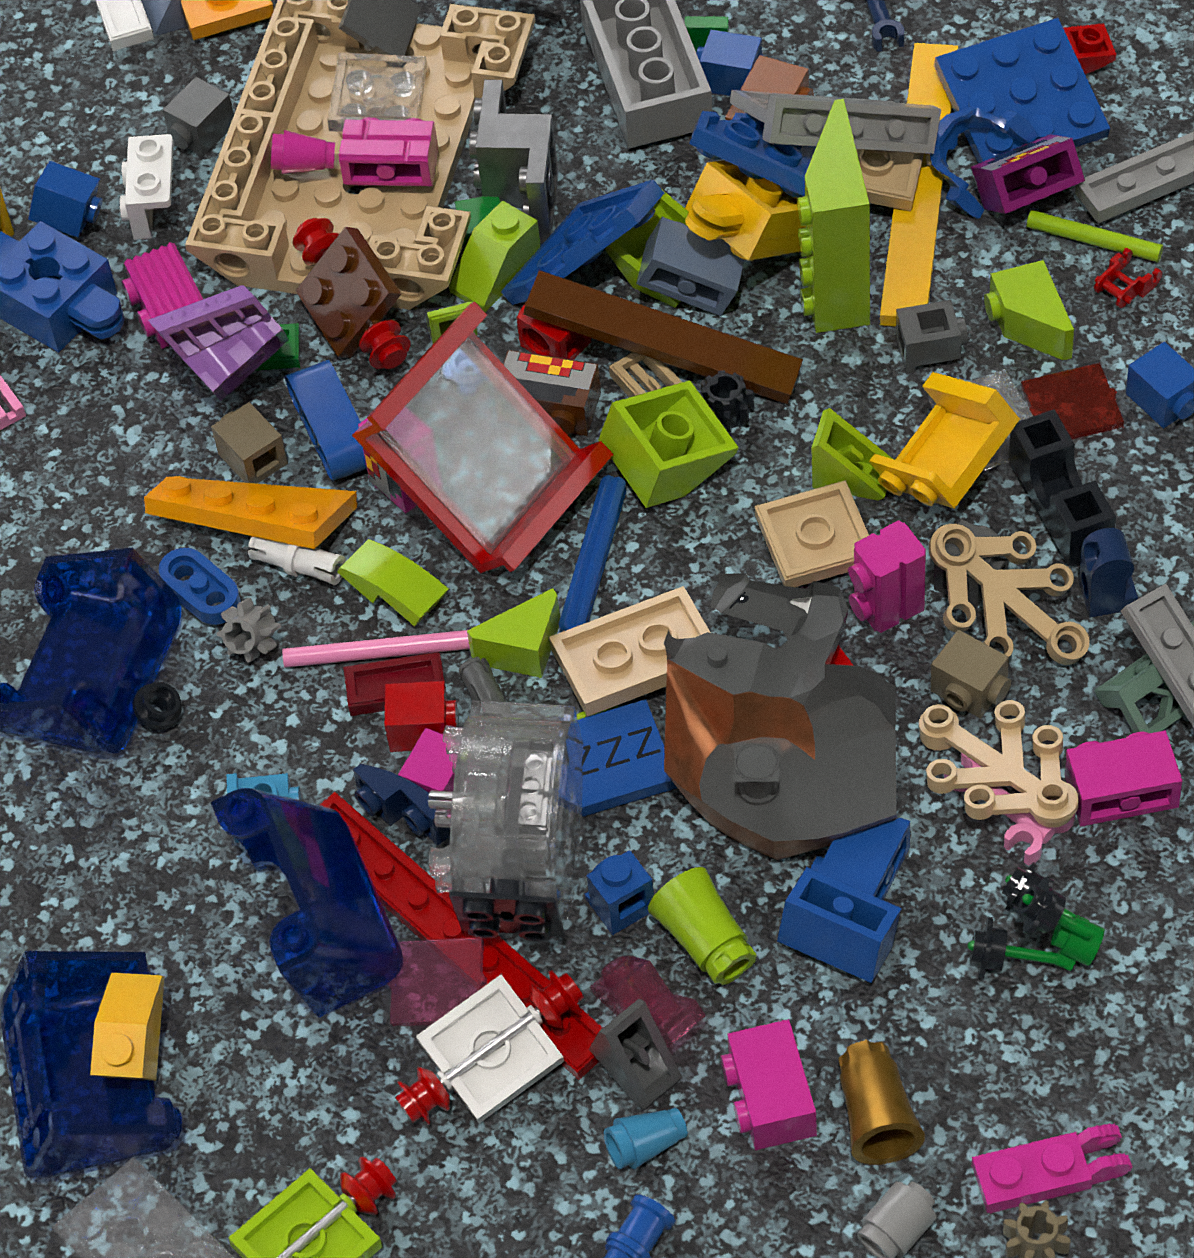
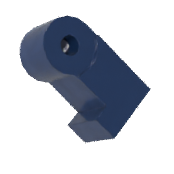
[1079,528,1138,618]

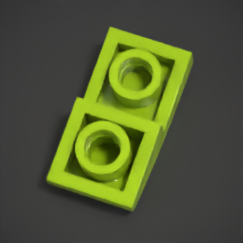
[337,539,449,627]

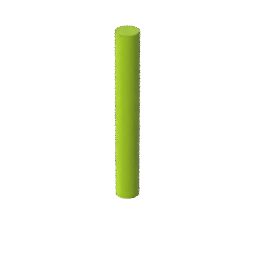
[1027,210,1163,263]

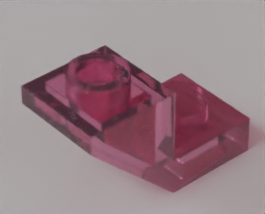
[589,955,706,1048]

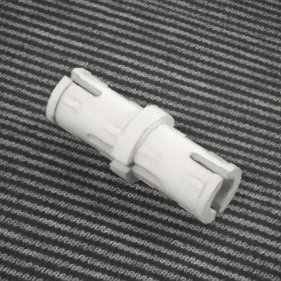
[248,536,346,585]

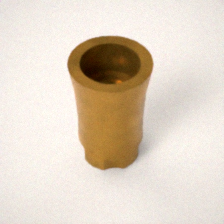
[838,1040,925,1165]

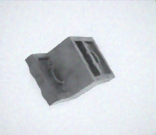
[469,80,559,242]

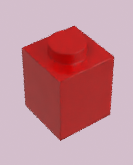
[384,681,458,752]

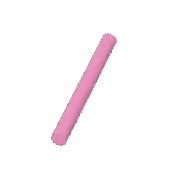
[282,630,470,668]

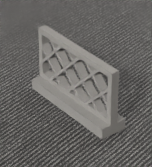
[730,90,941,154]

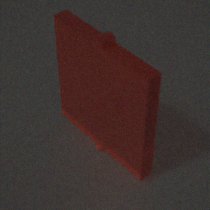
[1021,363,1124,439]

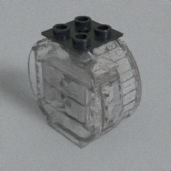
[428,700,583,942]

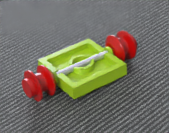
[228,1156,397,1258]

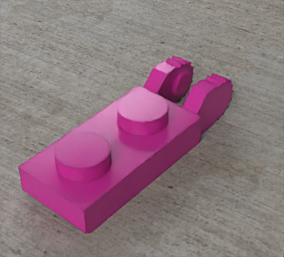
[972,1123,1133,1213]

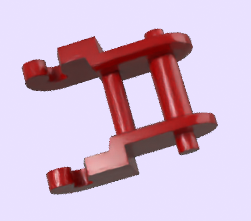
[1094,248,1163,308]

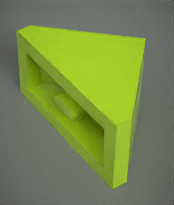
[811,408,893,501]
[467,588,560,678]

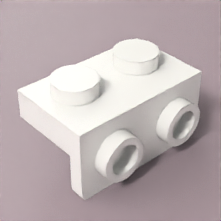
[120,134,174,240]

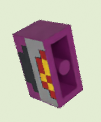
[971,134,1085,214]

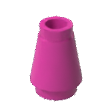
[270,130,335,174]

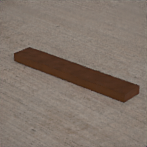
[523,270,803,404]

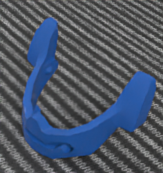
[930,107,1038,219]

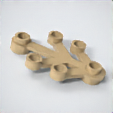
[929,524,1090,665]
[919,700,1079,828]

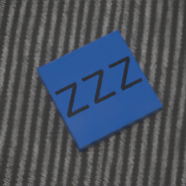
[552,699,677,817]

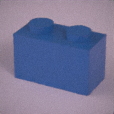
[777,867,901,983]

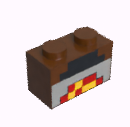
[493,350,601,436]

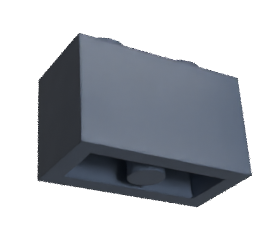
[636,217,744,316]

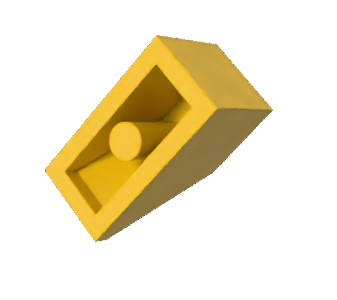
[90,973,165,1081]

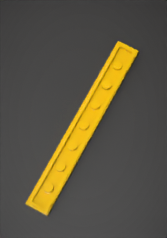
[880,43,958,326]

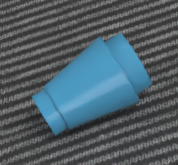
[604,1108,687,1169]

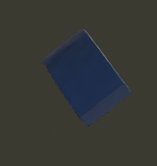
[353,764,453,846]

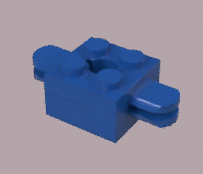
[0,221,125,353]

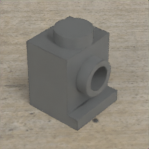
[896,300,968,374]

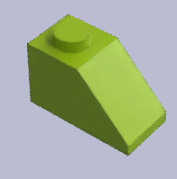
[449,200,541,312]
[984,260,1074,360]

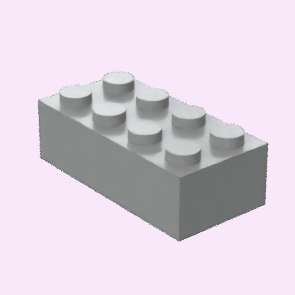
[580,0,712,148]

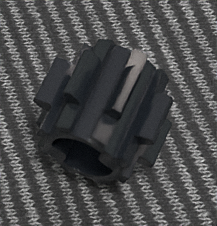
[701,370,754,432]

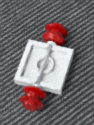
[395,970,584,1125]

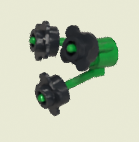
[967,862,1105,979]

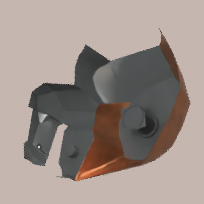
[664,573,897,860]

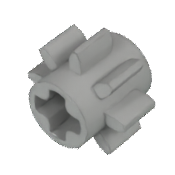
[217,598,281,662]

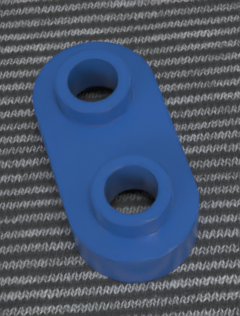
[159,548,241,625]

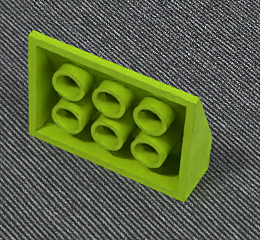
[797,98,870,333]

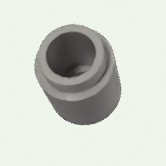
[857,1181,937,1258]

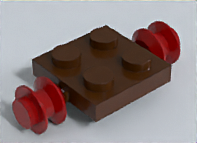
[292,218,411,369]

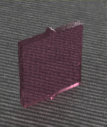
[387,938,487,1026]

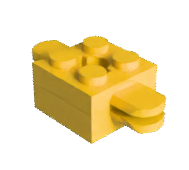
[685,160,806,261]

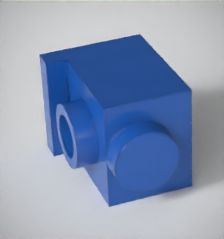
[585,850,654,935]

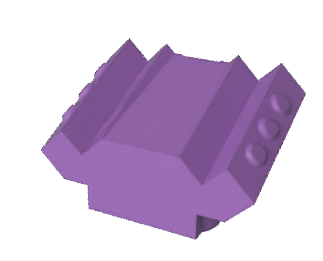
[148,285,289,401]

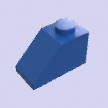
[811,818,910,900]

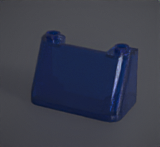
[0,547,181,754]
[211,788,404,1018]
[1,951,182,1178]

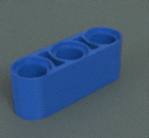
[285,359,367,482]

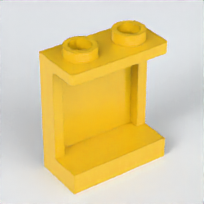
[869,372,1020,509]

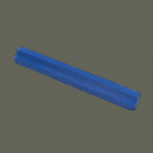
[559,475,626,633]

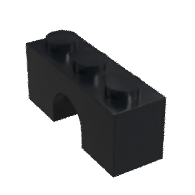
[1009,409,1116,566]

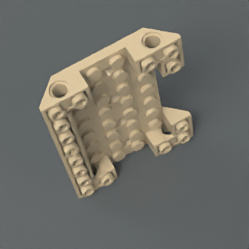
[185,0,535,310]

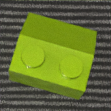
[598,380,739,508]

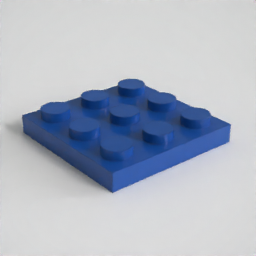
[934,18,1110,164]

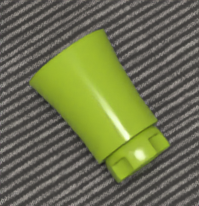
[648,867,757,985]

